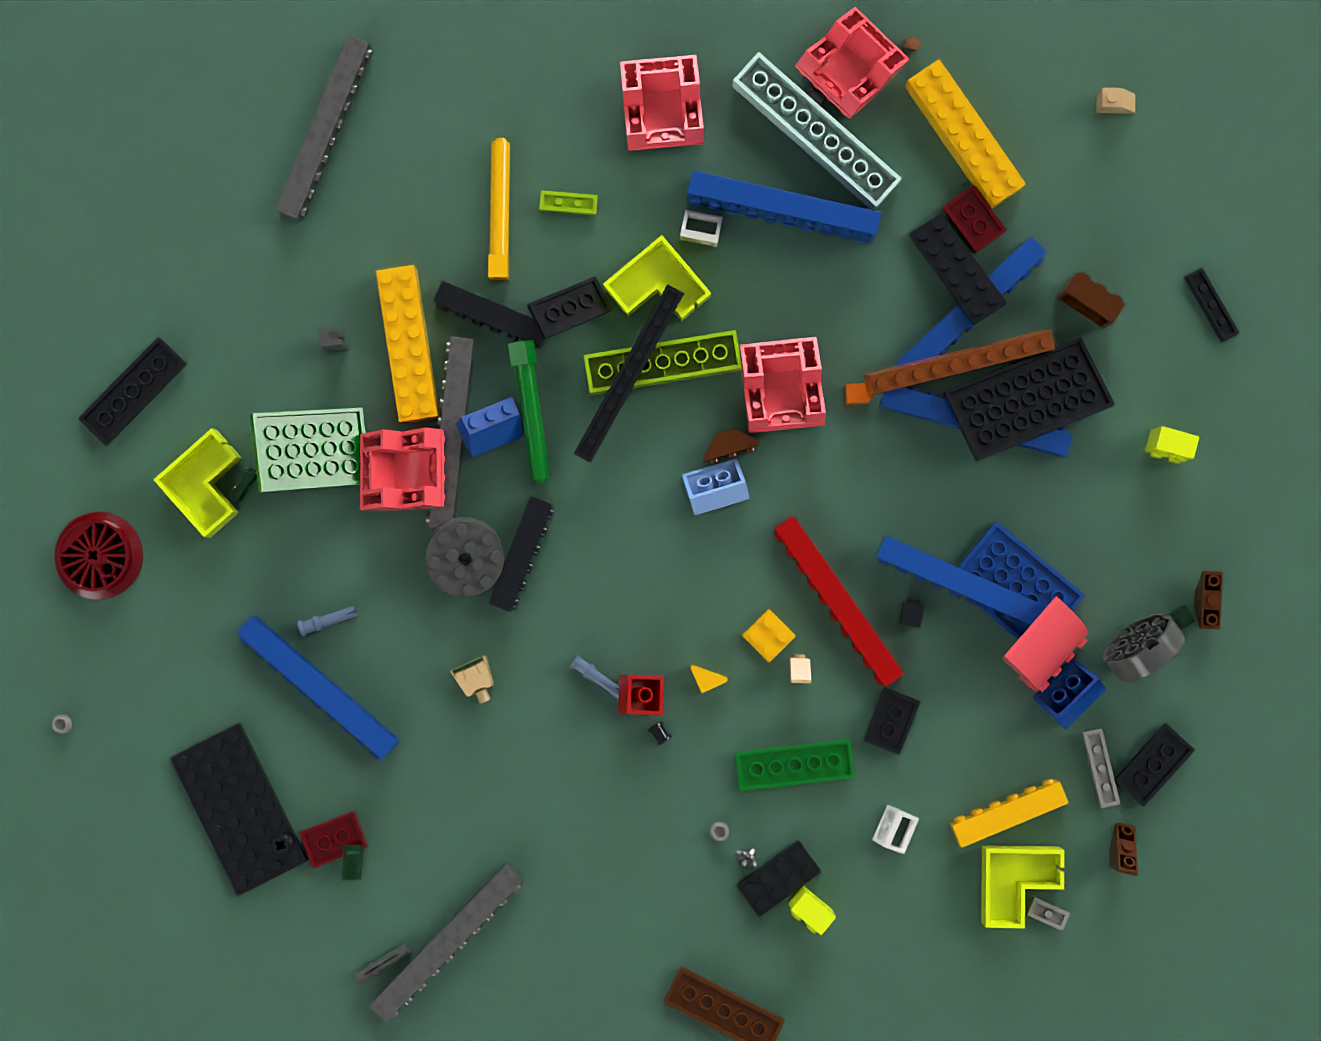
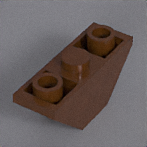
[703,428,760,464]
[1194,571,1223,630]
[1109,822,1138,876]

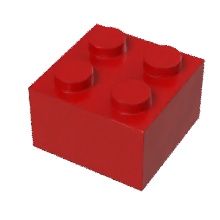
[618,675,664,715]

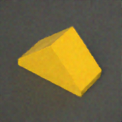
[690,664,728,693]

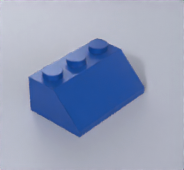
[455,397,523,458]
[1033,658,1107,730]

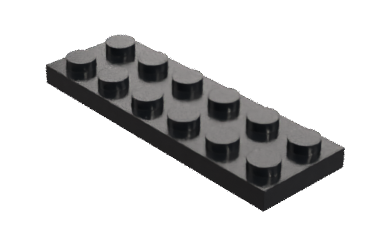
[909,213,1007,325]
[78,337,187,446]

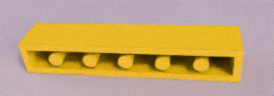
[949,778,1069,848]

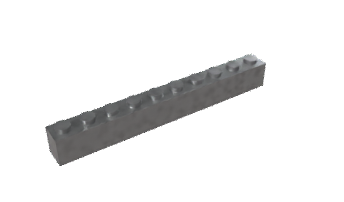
[276,34,373,222]
[426,337,476,528]
[369,862,524,1023]

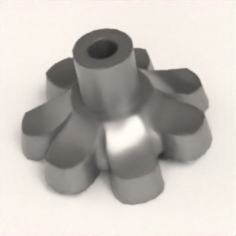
[735,848,757,870]

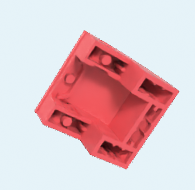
[795,7,910,119]
[620,55,704,151]
[740,337,826,433]
[360,427,445,511]
[1002,596,1089,693]

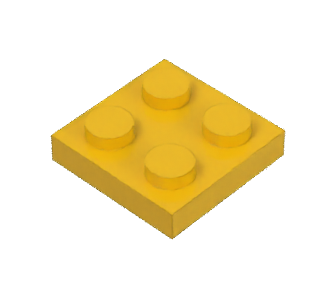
[742,609,796,663]

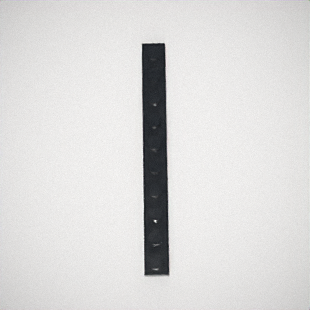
[574,284,684,463]

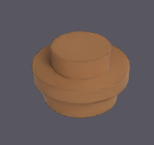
[903,36,922,51]

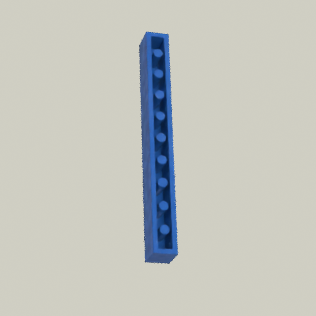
[892,236,1047,367]
[879,387,1073,458]
[875,536,1047,629]
[236,616,400,760]

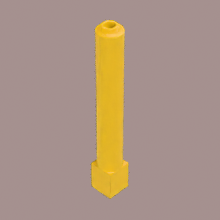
[488,138,510,281]

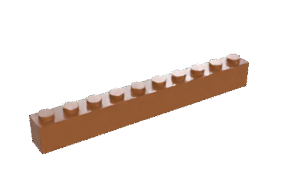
[863,329,1055,394]

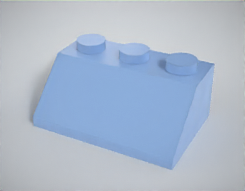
[682,458,750,515]

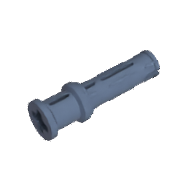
[297,605,358,637]
[569,654,619,699]

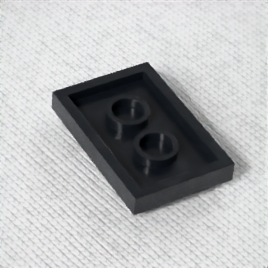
[863,687,921,755]

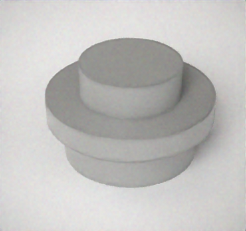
[52,715,72,734]
[710,821,729,841]

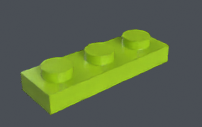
[539,190,598,216]

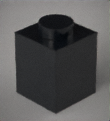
[899,599,925,628]

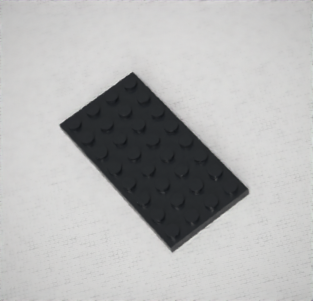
[943,337,1115,462]
[170,722,308,897]

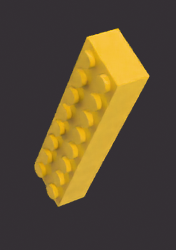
[905,59,1026,209]
[376,265,440,424]

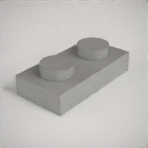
[1025,896,1070,931]

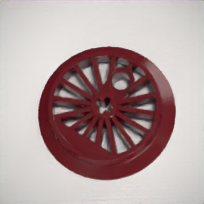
[54,512,143,600]

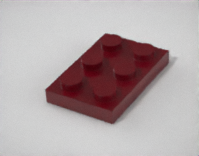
[941,185,1007,254]
[299,810,368,869]

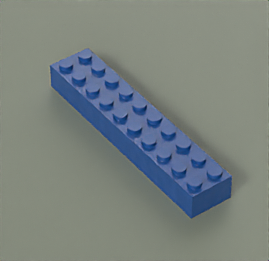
[687,170,882,244]

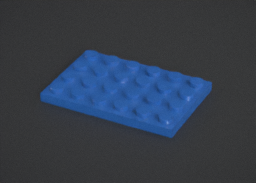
[958,521,1085,640]

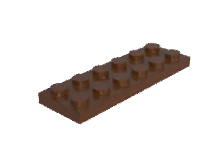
[663,966,785,1041]

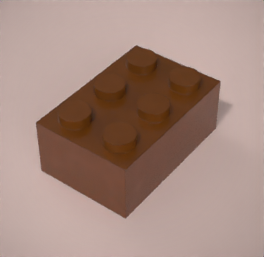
[1056,272,1126,329]

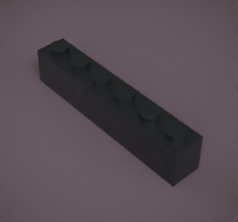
[433,280,544,348]
[488,496,555,612]

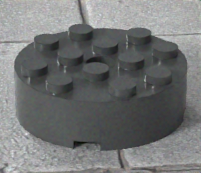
[425,516,504,597]
[1103,613,1185,683]

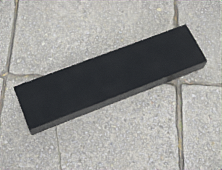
[1184,267,1240,343]

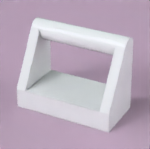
[680,210,723,247]
[872,805,919,854]

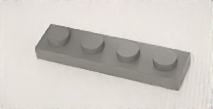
[1082,728,1120,808]

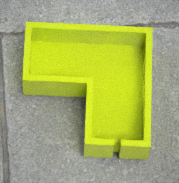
[603,235,711,321]
[153,428,243,538]
[981,845,1064,928]

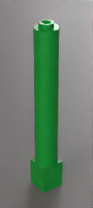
[508,340,551,484]

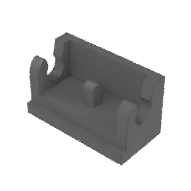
[318,327,348,352]

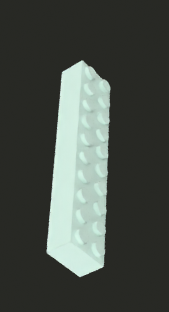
[732,52,902,211]

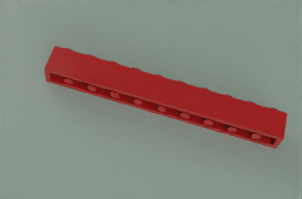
[773,515,904,687]

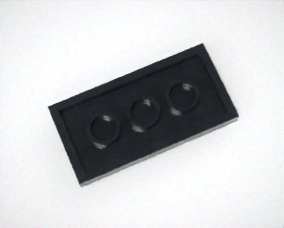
[527,276,612,340]
[1114,723,1195,807]
[736,840,821,917]

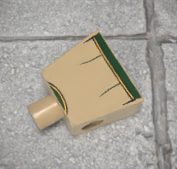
[450,655,494,704]

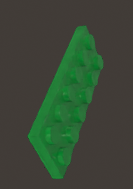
[735,739,855,791]

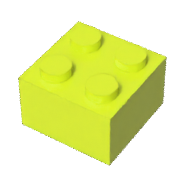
[1145,426,1199,464]
[788,885,836,935]

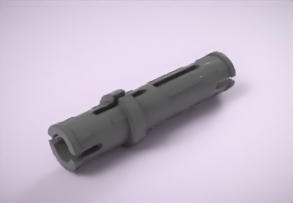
[355,943,411,985]

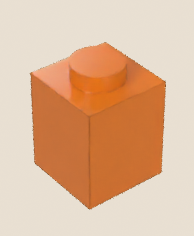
[844,383,873,405]

